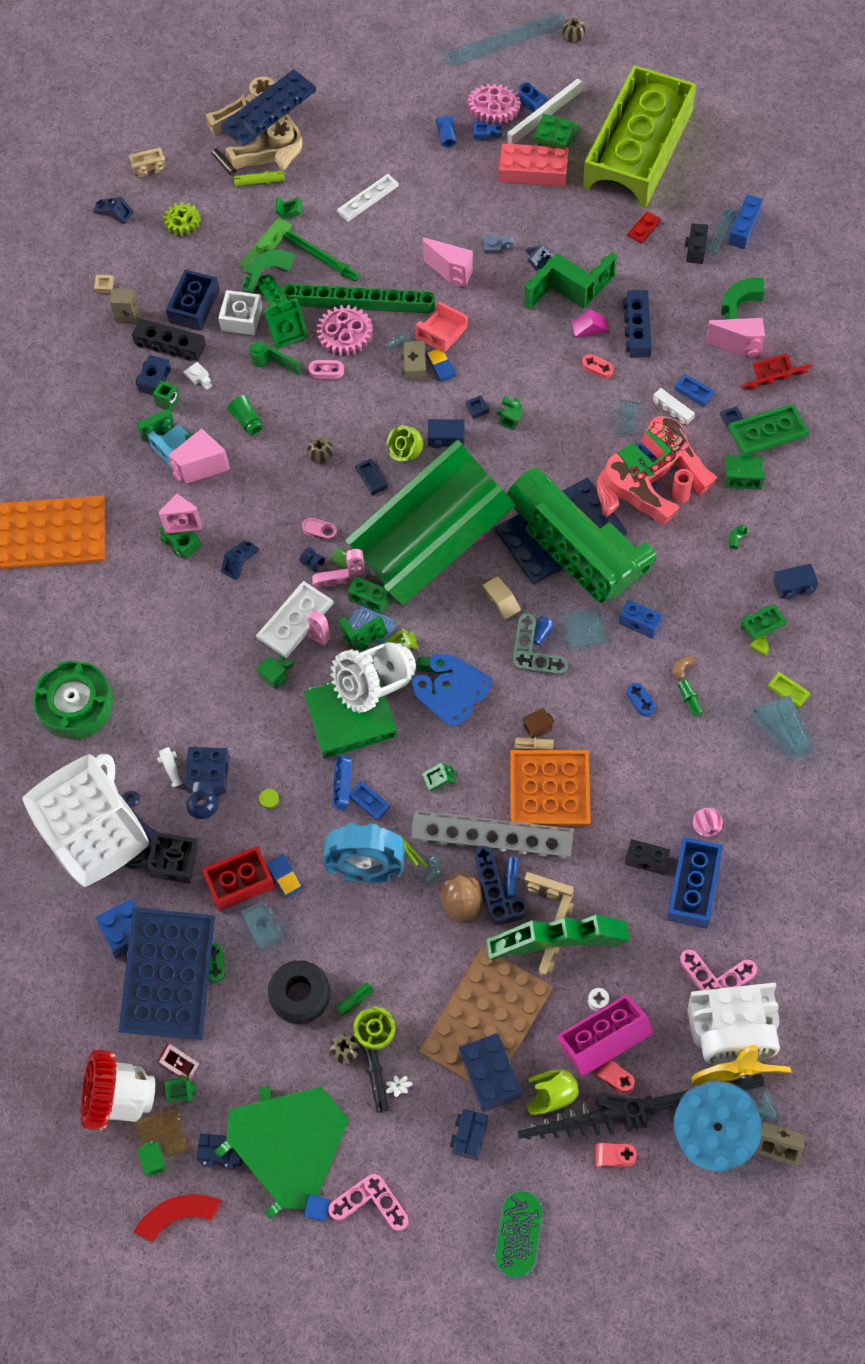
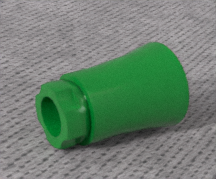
[227,395,263,436]

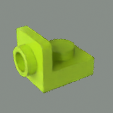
[385,629,419,649]

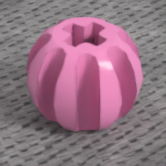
[693,808,723,837]

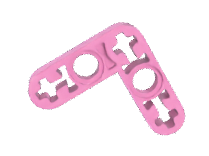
[312,549,366,589]
[307,610,330,646]
[680,950,757,991]
[329,1174,409,1231]

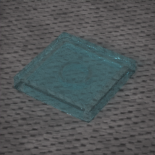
[562,608,608,650]

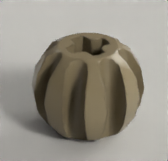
[562,17,586,43]
[307,437,334,464]
[328,1032,360,1064]

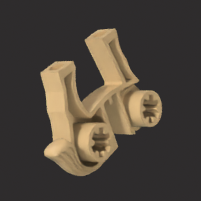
[206,77,302,171]

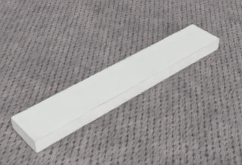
[508,79,582,144]

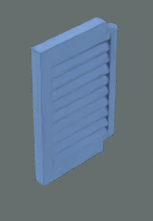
[349,606,396,644]

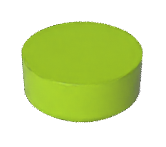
[259,789,279,809]

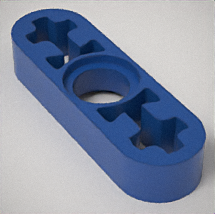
[332,755,352,810]

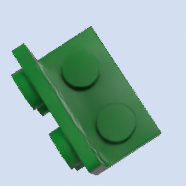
[725,455,765,490]

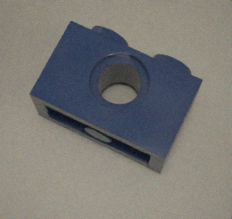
[136,355,171,395]

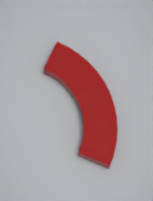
[134,1194,222,1242]

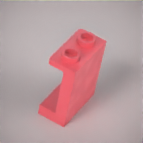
[415,302,468,353]

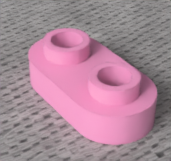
[309,360,344,379]

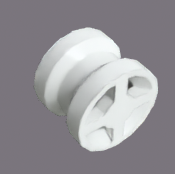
[588,988,609,1012]

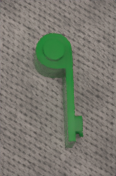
[249,342,301,375]

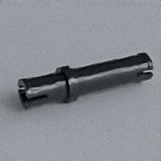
[364,1049,389,1113]

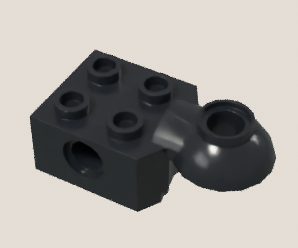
[124,832,198,884]

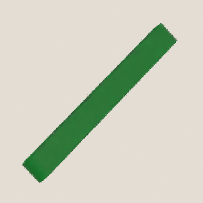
[282,284,436,314]

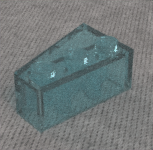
[751,696,814,761]

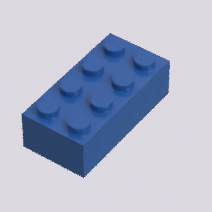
[667,837,723,929]

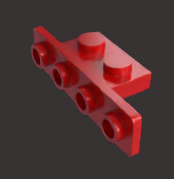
[741,353,813,391]

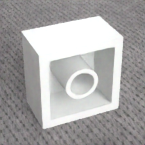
[218,290,263,335]

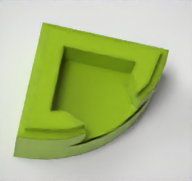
[749,636,769,657]

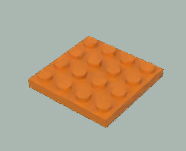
[510,750,591,826]

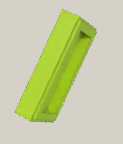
[767,672,811,709]

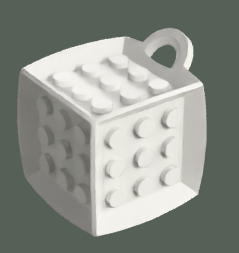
[23,754,149,887]

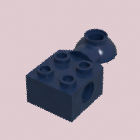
[184,747,230,819]

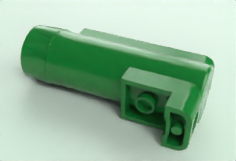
[507,467,657,603]

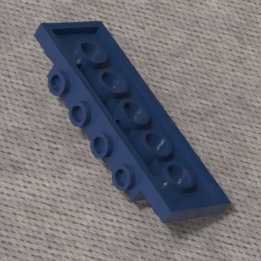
[221,69,317,147]

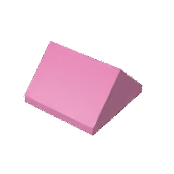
[159,494,202,534]

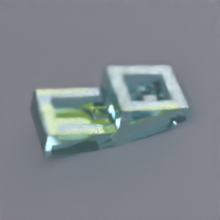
[616,400,640,437]

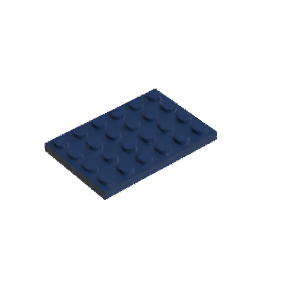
[494,477,628,585]
[118,907,215,1040]

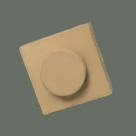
[94,275,114,293]

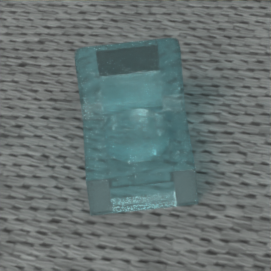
[751,1089,780,1123]

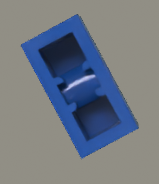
[619,599,662,639]

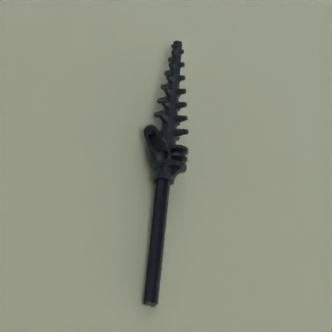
[517,1074,764,1140]

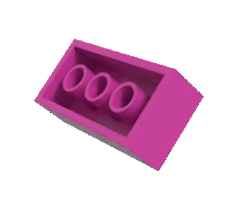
[556,994,654,1076]

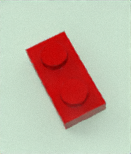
[628,211,661,244]

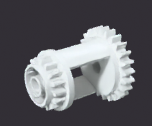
[330,642,416,713]

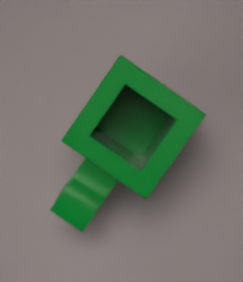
[256,655,294,689]

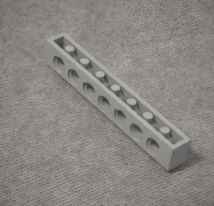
[411,810,574,859]

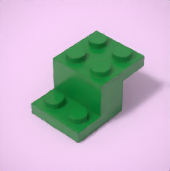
[533,114,579,152]

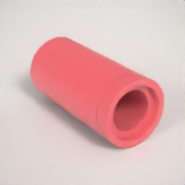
[672,469,693,503]

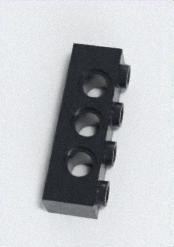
[132,318,206,361]

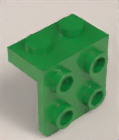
[338,616,387,651]

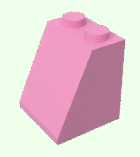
[169,429,230,484]

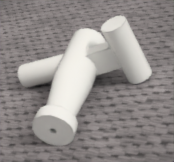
[157,747,183,787]

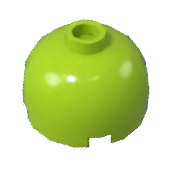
[387,425,423,462]
[353,1006,396,1050]

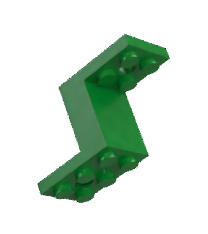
[524,252,617,310]

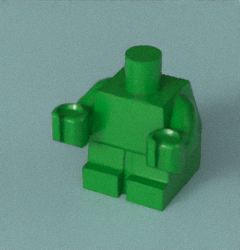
[497,396,522,430]

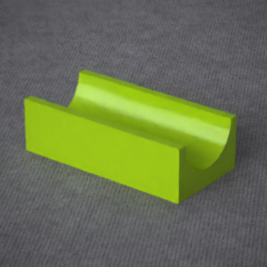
[583,65,696,208]

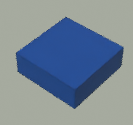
[303,1195,331,1222]

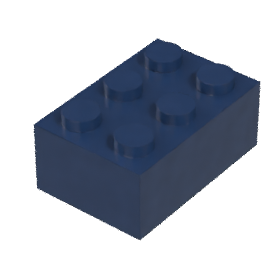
[166,269,220,331]
[459,1033,522,1113]

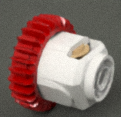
[80,1050,155,1130]

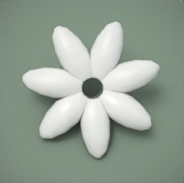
[386,1076,413,1097]

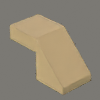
[481,576,521,619]

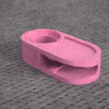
[302,518,337,541]

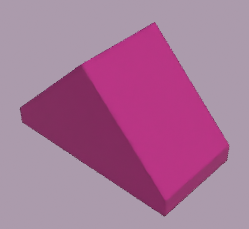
[572,309,610,337]

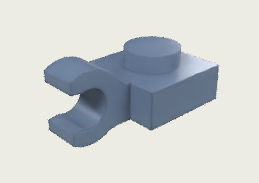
[484,236,513,253]

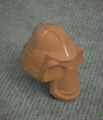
[439,871,484,923]

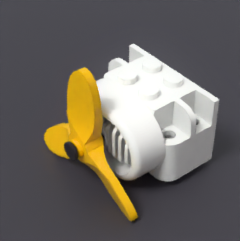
[687,983,792,1085]

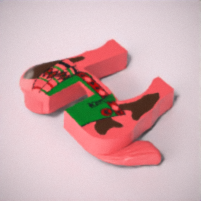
[597,416,718,526]

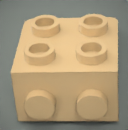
[129,147,166,177]

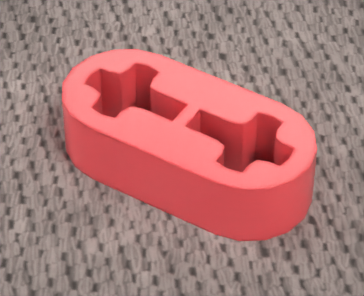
[582,354,614,379]

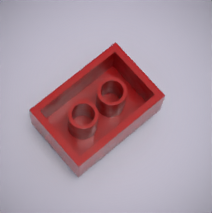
[202,846,275,912]

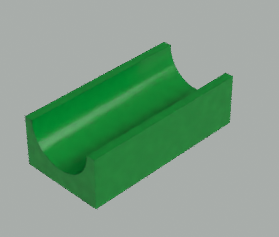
[345,440,516,605]

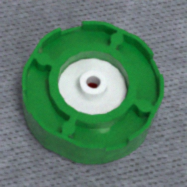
[33,660,114,739]

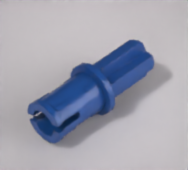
[504,857,520,898]

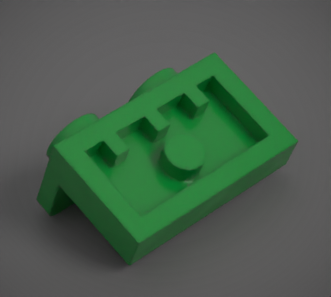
[740,604,787,641]

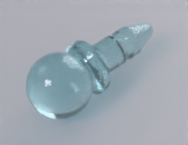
[385,330,412,348]

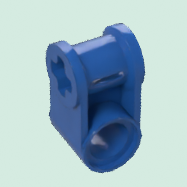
[518,82,548,112]

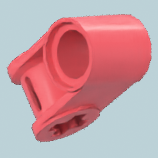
[594,1060,635,1095]
[595,1143,637,1168]

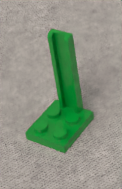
[256,274,308,349]

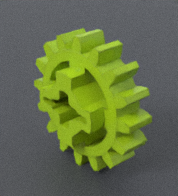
[163,202,201,236]

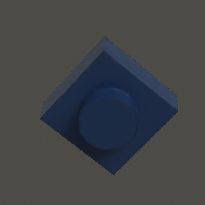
[465,395,489,419]

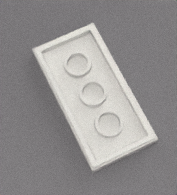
[256,581,333,658]

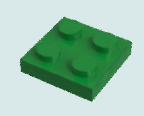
[136,408,174,441]

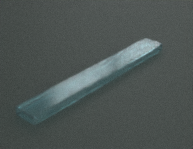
[444,12,566,67]

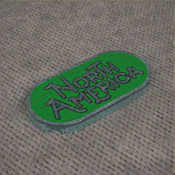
[494,1189,544,1280]

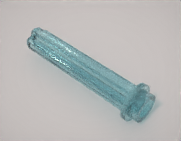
[707,208,736,255]

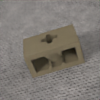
[110,288,141,323]
[400,341,426,380]
[755,1121,805,1167]

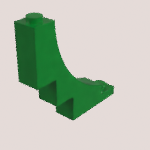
[486,915,630,960]

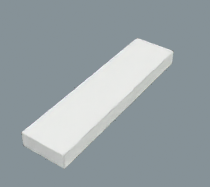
[337,174,399,222]

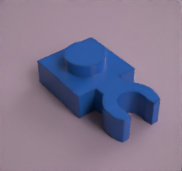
[473,122,502,139]

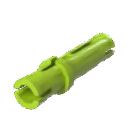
[234,171,285,187]

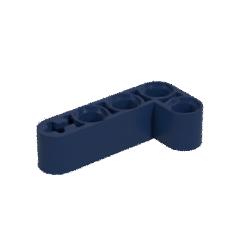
[475,846,528,925]

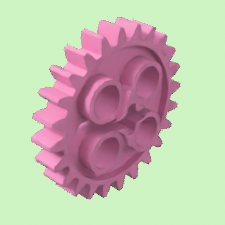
[467,84,521,125]
[316,305,373,356]

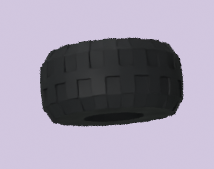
[268,960,330,1024]

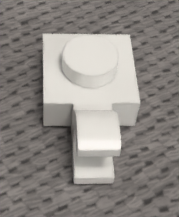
[184,362,212,390]

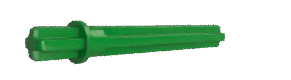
[284,230,360,281]

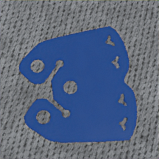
[412,654,492,726]

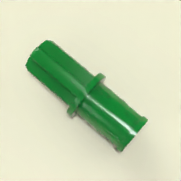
[677,679,703,717]
[335,982,374,1016]

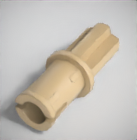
[515,737,554,750]

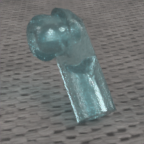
[423,855,442,885]

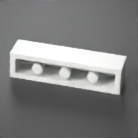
[653,388,695,425]

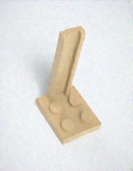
[524,872,574,977]

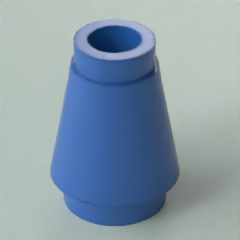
[533,616,554,645]

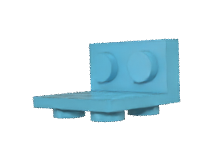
[148,425,188,465]

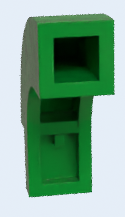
[242,250,295,293]
[721,277,764,320]

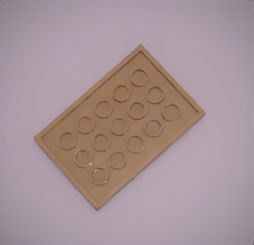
[419,947,554,1082]

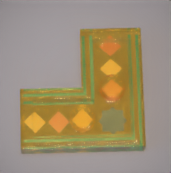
[137,1108,188,1156]

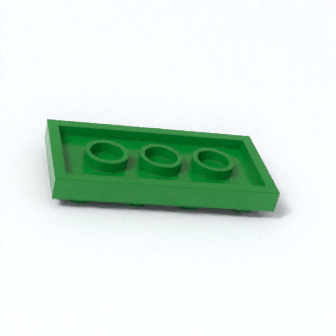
[728,403,809,457]

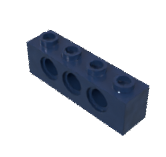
[623,290,652,358]

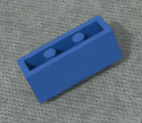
[728,194,763,249]

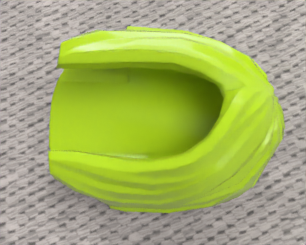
[527,1069,579,1115]

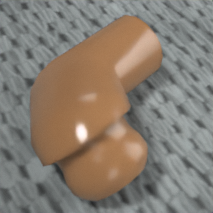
[672,655,695,679]

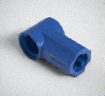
[436,115,456,147]

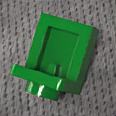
[275,197,302,219]
[164,1076,196,1103]

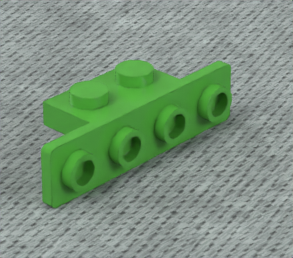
[240,218,292,268]

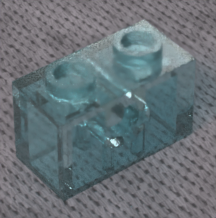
[241,901,283,951]

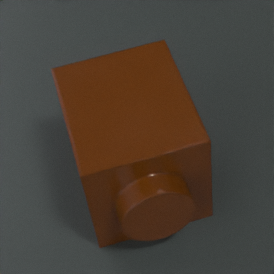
[523,708,554,738]

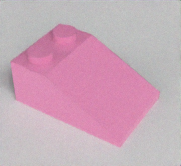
[423,238,473,287]
[706,318,765,358]

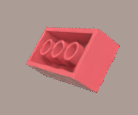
[499,144,569,186]

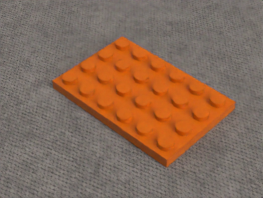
[0,495,106,569]

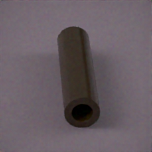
[211,148,236,175]

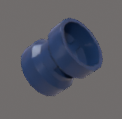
[299,547,325,573]

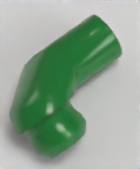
[729,525,749,549]

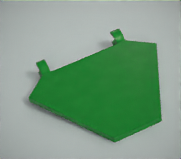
[214,1086,349,1219]

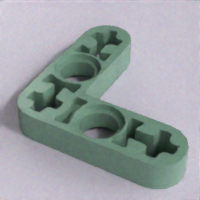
[513,613,568,674]

